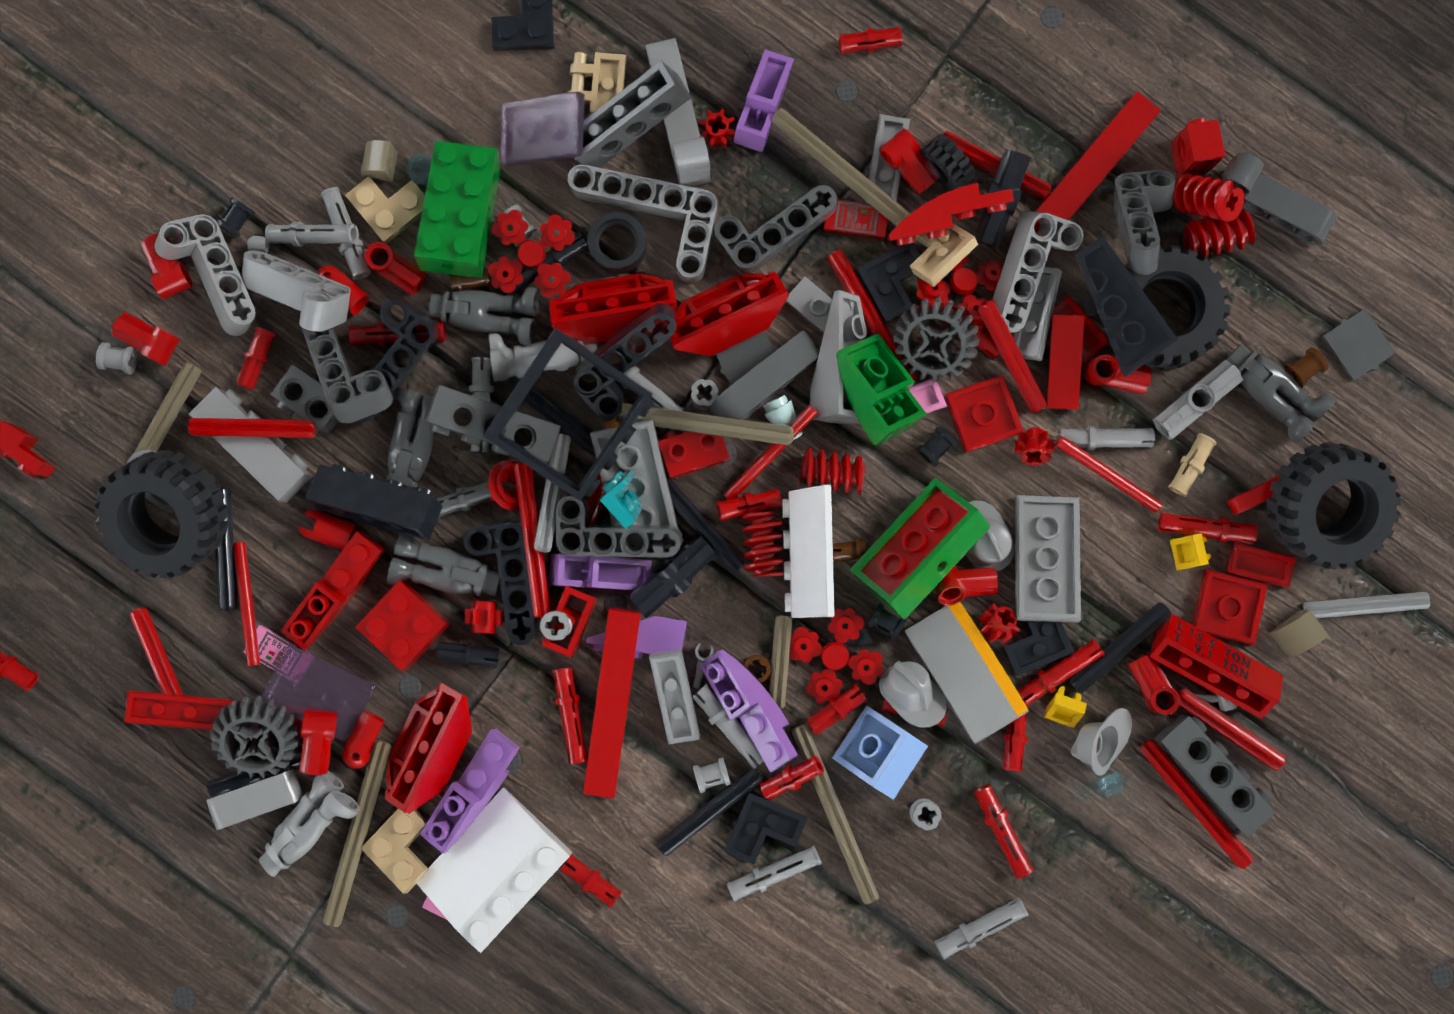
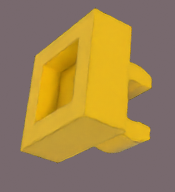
[1170,533,1211,570]
[1044,686,1087,728]

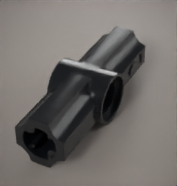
[974,149,1031,247]
[627,535,716,619]

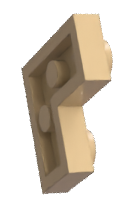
[345,176,425,244]
[910,224,978,287]
[361,808,429,894]

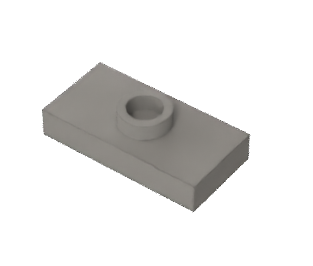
[786,276,832,335]

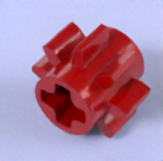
[698,109,735,149]
[1014,427,1055,466]
[464,601,504,634]
[978,604,1019,645]

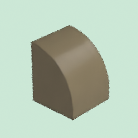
[360,140,398,182]
[1269,610,1329,658]

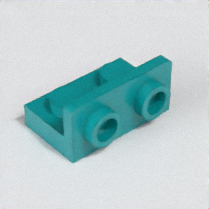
[600,470,642,529]

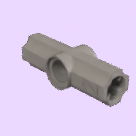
[1152,360,1243,440]

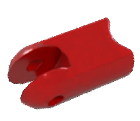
[316,265,369,316]
[298,510,357,551]
[342,711,385,769]

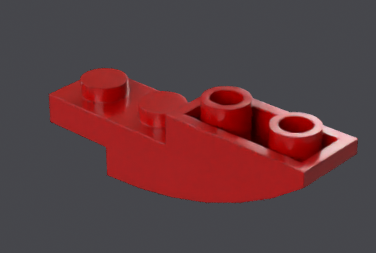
[888,183,1014,246]
[0,419,56,477]
[281,530,385,651]

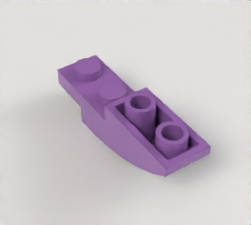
[700,649,798,772]
[420,728,520,854]

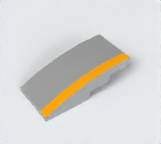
[905,602,1029,745]

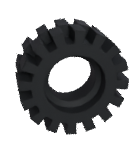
[920,134,975,192]

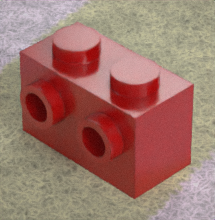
[658,430,730,480]

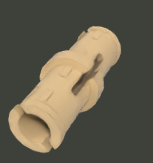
[1168,433,1217,497]

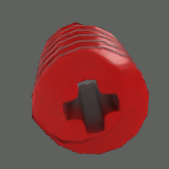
[1173,173,1245,222]
[1183,210,1255,258]
[798,448,865,496]
[742,512,784,577]

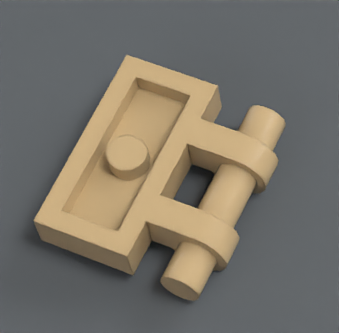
[567,52,626,116]

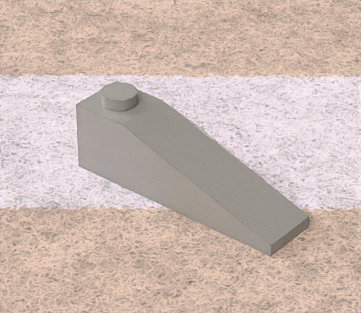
[810,290,867,424]

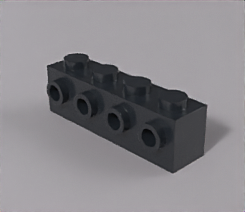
[305,464,443,541]

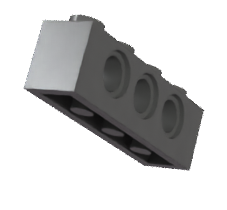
[564,61,691,168]
[425,385,560,462]
[1153,714,1276,838]

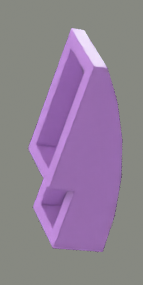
[733,50,794,152]
[549,553,652,591]

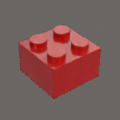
[355,580,451,671]

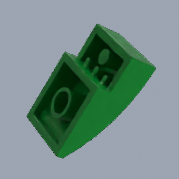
[836,333,927,446]

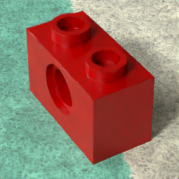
[1170,117,1226,179]
[541,586,598,657]

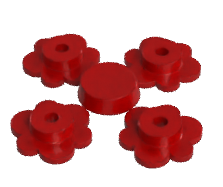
[488,210,575,298]
[916,255,1003,328]
[789,608,884,704]

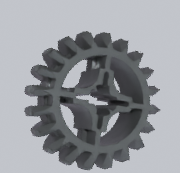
[894,297,980,382]
[210,695,300,779]

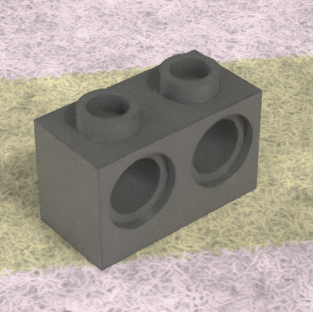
[271,364,338,434]

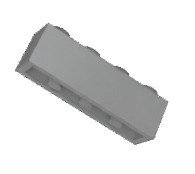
[189,387,313,503]

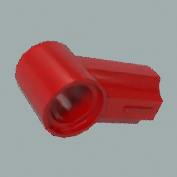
[879,128,939,195]
[141,233,193,299]
[365,242,428,297]
[111,312,181,366]
[1084,354,1152,395]
[935,566,998,606]
[1127,653,1180,715]
[299,709,338,775]

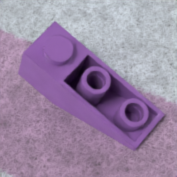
[586,616,687,659]

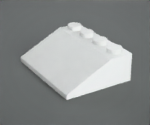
[782,485,834,618]
[416,787,572,953]

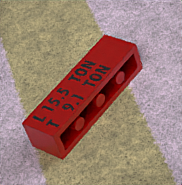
[1149,614,1283,719]

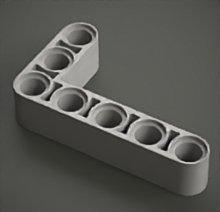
[645,38,711,187]
[568,165,717,284]

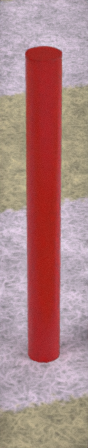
[723,404,819,500]
[1054,435,1163,513]
[233,542,261,667]

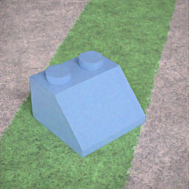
[832,705,928,800]

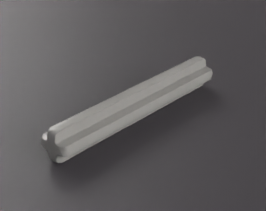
[534,434,571,552]
[1303,592,1430,618]

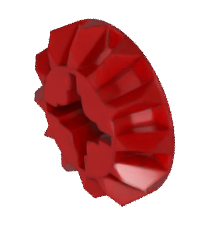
[485,460,519,511]

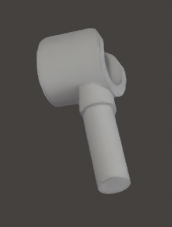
[247,236,270,253]
[692,643,714,688]
[1195,694,1237,711]

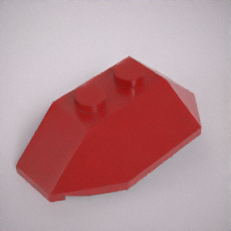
[664,272,789,356]
[549,273,677,344]
[385,683,473,814]

